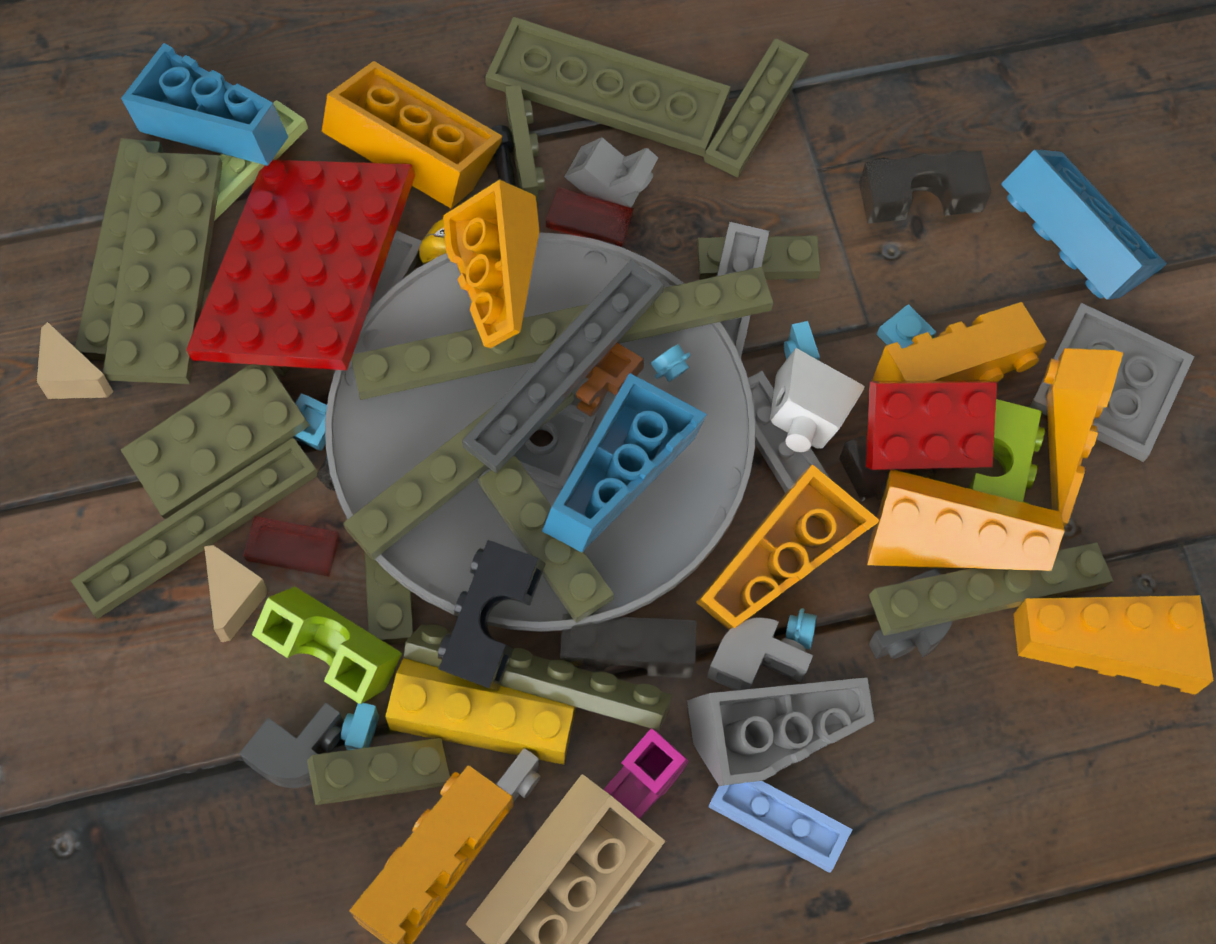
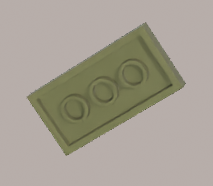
[121,364,310,519]

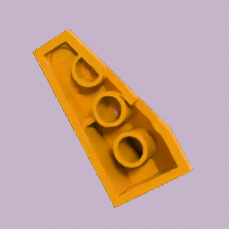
[443,179,540,349]
[1043,348,1123,526]

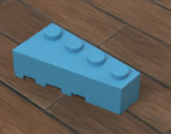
[121,43,288,166]
[542,373,707,553]

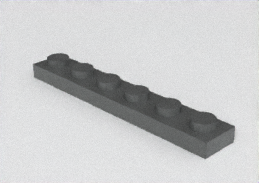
[462,260,664,474]

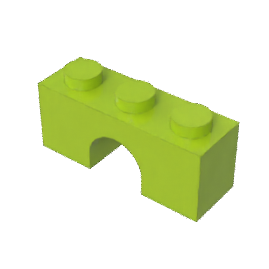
[967,399,1045,504]
[252,586,402,705]

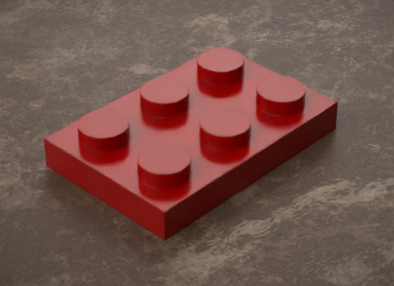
[866,380,997,470]

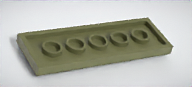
[485,17,731,157]
[103,152,223,384]

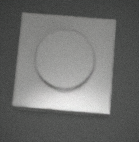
[497,748,541,803]

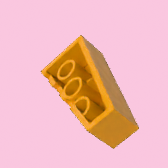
[872,302,1047,382]
[1013,595,1214,695]

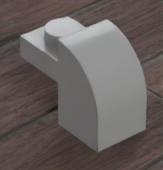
[564,137,658,209]
[707,618,813,691]

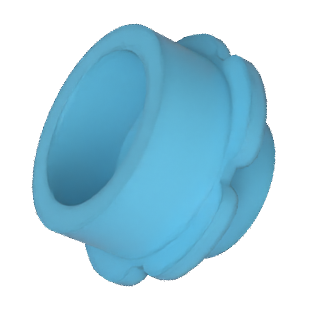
[650,344,691,382]
[786,608,817,650]

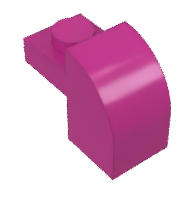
[603,728,689,819]

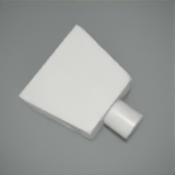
[770,348,865,452]

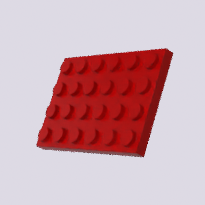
[186,160,415,370]

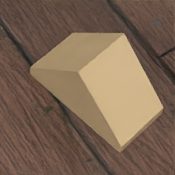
[37,322,113,399]
[204,545,269,642]

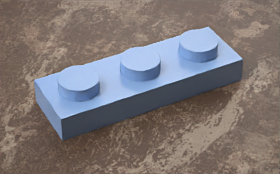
[708,781,853,873]

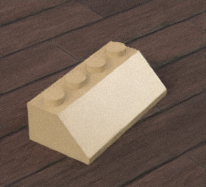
[466,774,665,944]

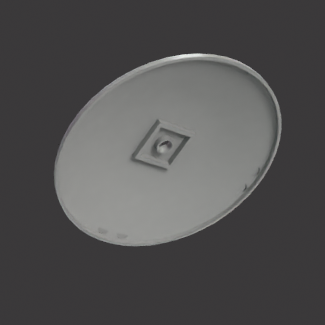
[325,233,756,631]

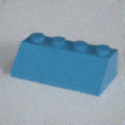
[1001,149,1167,300]

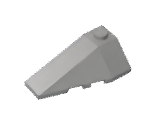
[687,677,875,786]

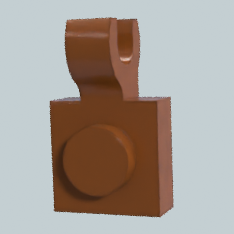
[575,343,644,417]

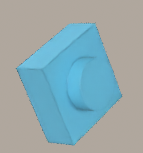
[876,304,937,348]
[784,321,820,360]
[292,393,327,451]
[341,703,379,750]

